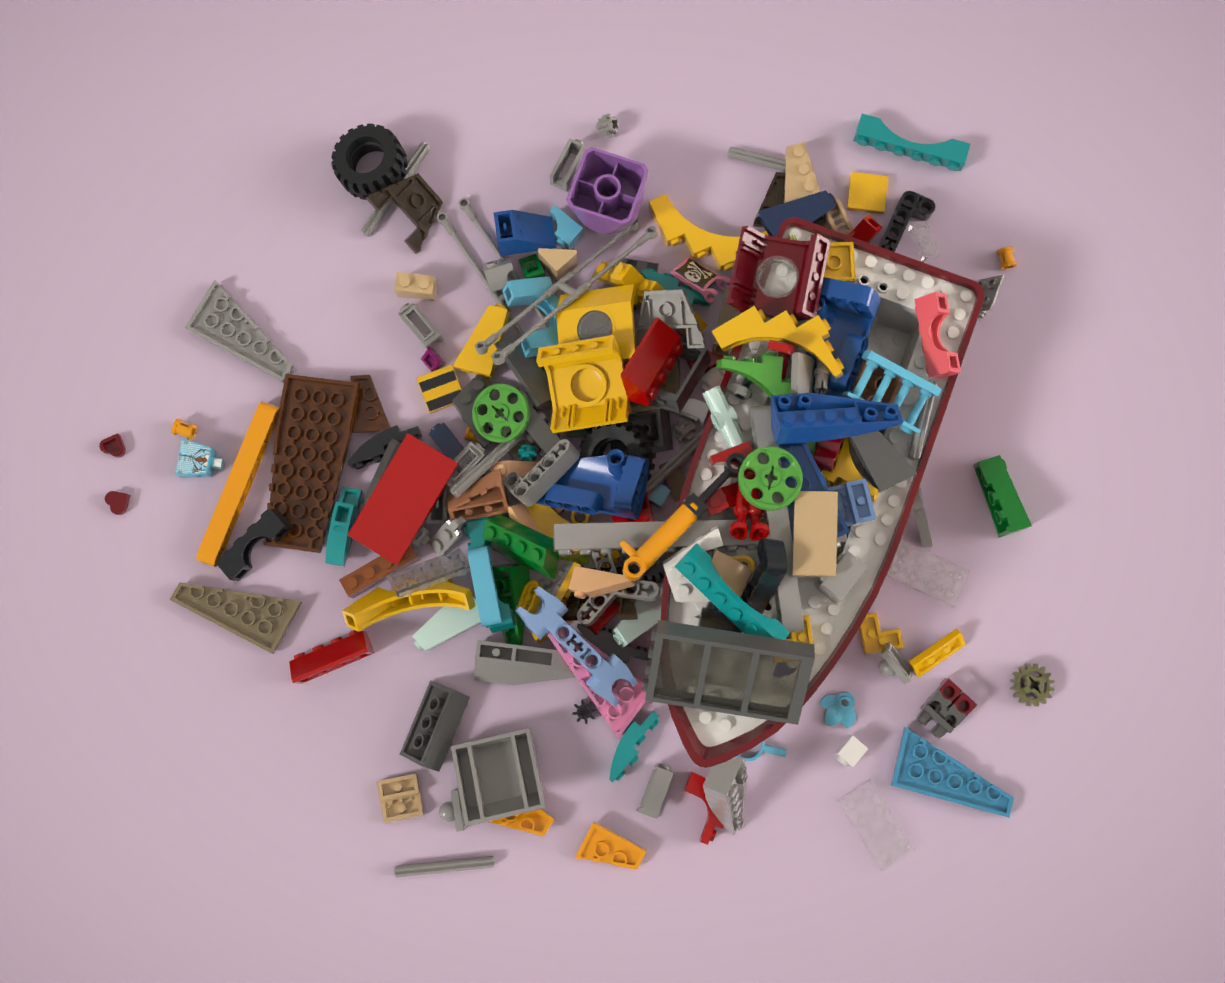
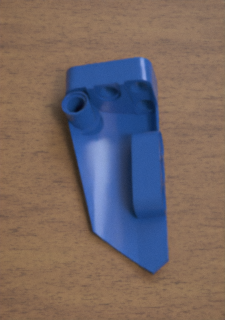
[806,277,882,398]
[535,449,649,520]

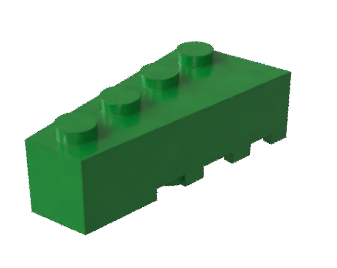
[973,455,1032,538]

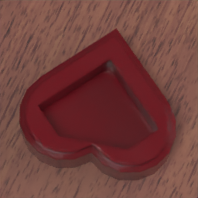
[99,433,126,458]
[105,491,131,515]

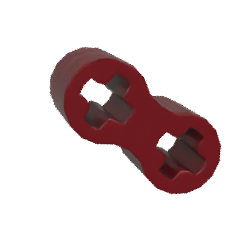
[813,438,844,473]

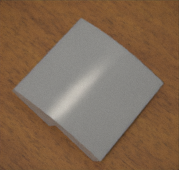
[791,352,815,394]

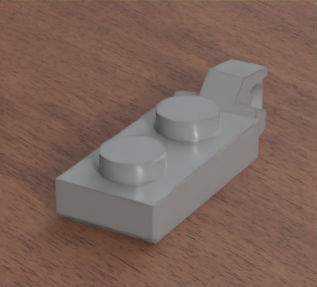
[428,515,466,557]

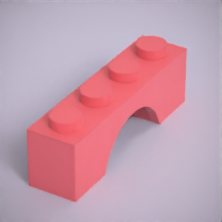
[914,292,961,379]

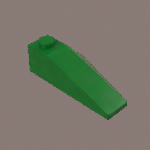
[492,563,530,645]

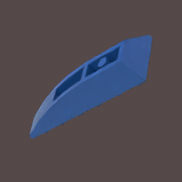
[771,393,903,444]

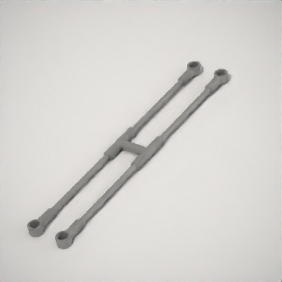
[437,197,549,335]
[475,219,658,365]

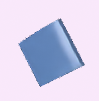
[828,478,876,527]

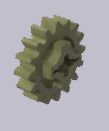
[1010,663,1055,707]

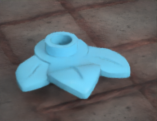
[819,692,856,728]

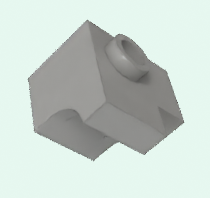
[482,258,514,292]

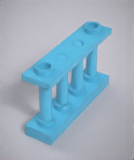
[842,350,942,435]

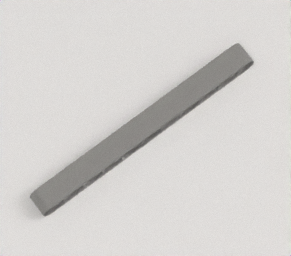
[750,405,804,632]

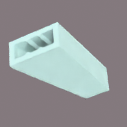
[612,578,664,648]
[412,597,481,651]

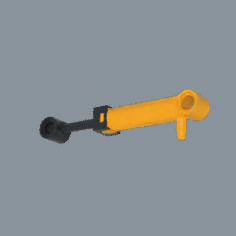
[619,453,746,581]

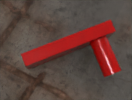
[767,340,798,379]

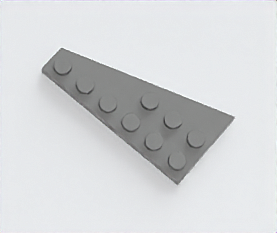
[185,280,294,383]

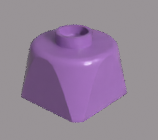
[566,147,648,234]

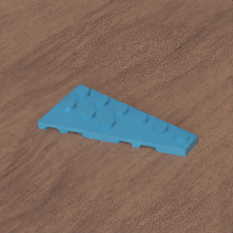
[891,727,1014,818]

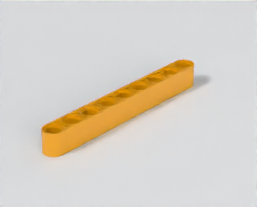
[196,401,279,567]

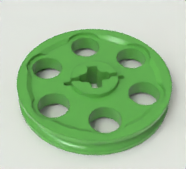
[472,384,530,443]
[738,447,803,511]

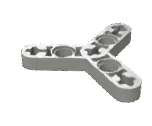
[912,486,933,548]
[577,551,661,626]

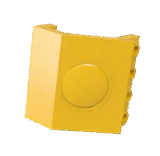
[536,335,632,433]

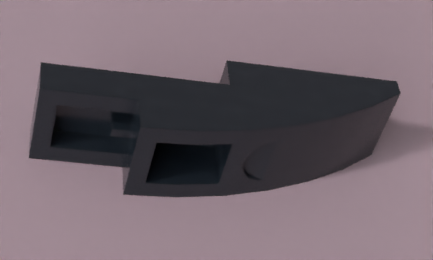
[348,425,423,470]
[577,623,650,663]

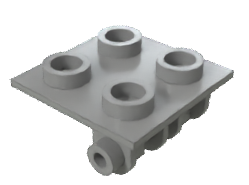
[978,275,1005,318]

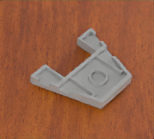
[635,289,707,348]

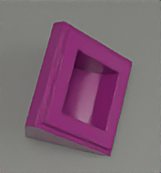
[421,347,445,372]

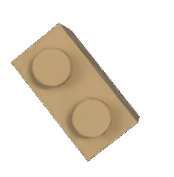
[394,272,438,301]

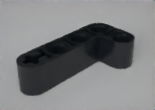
[878,191,936,252]
[740,538,788,614]

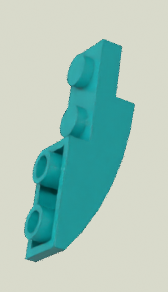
[640,268,714,308]
[325,487,363,567]
[609,711,659,783]

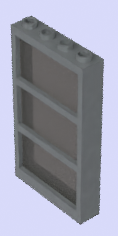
[642,620,815,725]

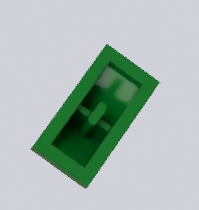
[518,254,545,279]

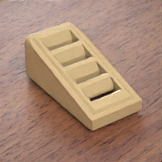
[824,197,853,235]

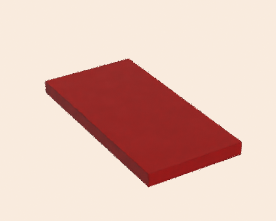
[348,433,459,566]

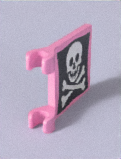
[670,256,731,303]

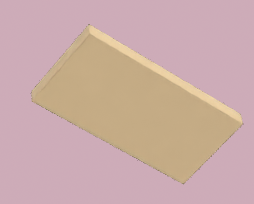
[792,491,838,577]

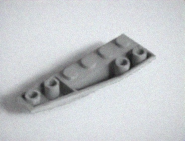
[474,640,575,685]
[703,757,748,835]

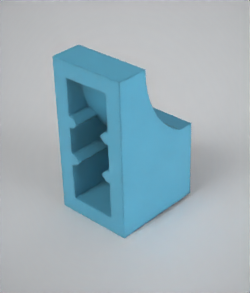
[550,205,584,250]

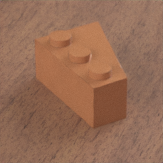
[447,468,509,521]

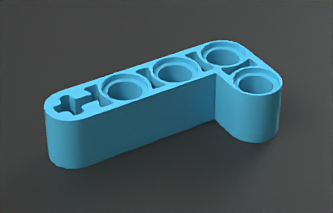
[467,546,502,627]

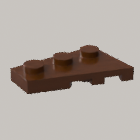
[351,375,391,433]

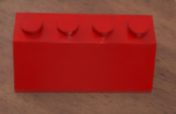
[621,318,684,406]
[289,630,375,684]

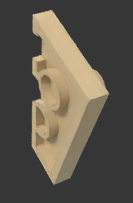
[784,142,820,203]

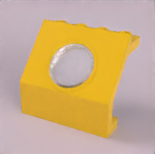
[556,284,639,368]

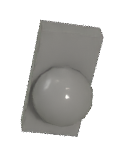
[879,641,913,684]
[439,789,466,832]

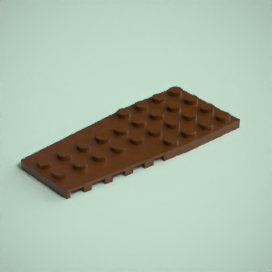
[263,374,361,553]

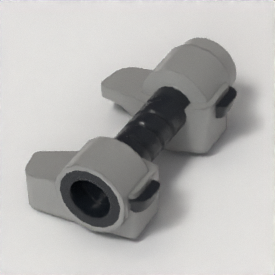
[727,355,757,401]

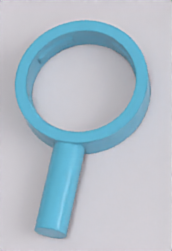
[736,741,787,761]

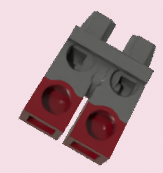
[916,678,977,739]

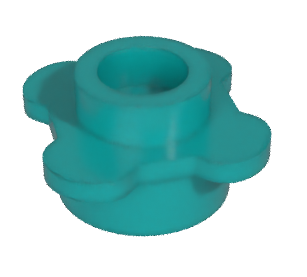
[517,445,538,461]

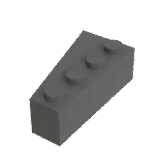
[503,386,562,458]

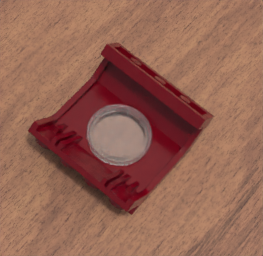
[726,226,831,321]

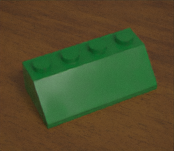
[483,514,559,580]

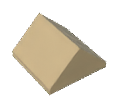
[538,248,578,281]

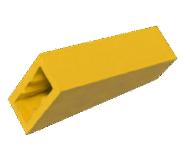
[453,304,511,379]

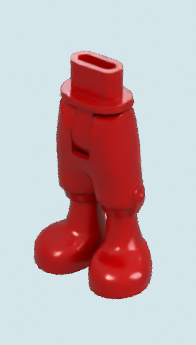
[730,473,769,541]

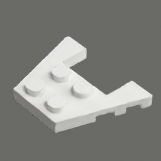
[663,526,724,602]

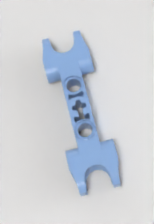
[515,586,638,707]

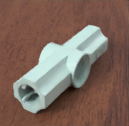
[703,386,746,449]

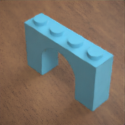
[502,276,559,358]

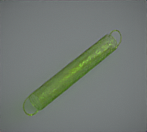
[559,554,592,564]

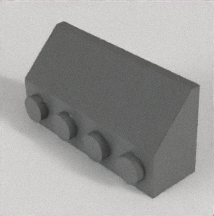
[494,333,552,410]
[400,680,470,772]

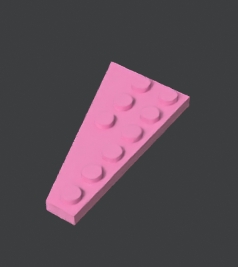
[547,627,646,739]

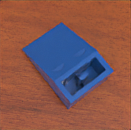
[493,210,556,257]

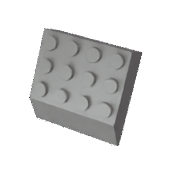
[451,728,546,827]

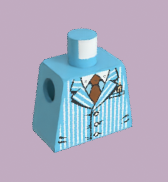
[175,439,225,478]

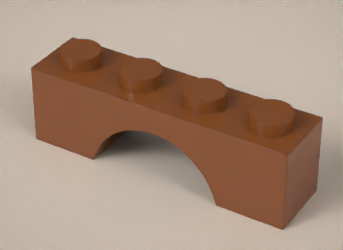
[339,544,421,598]

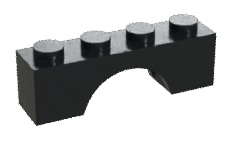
[216,509,293,581]

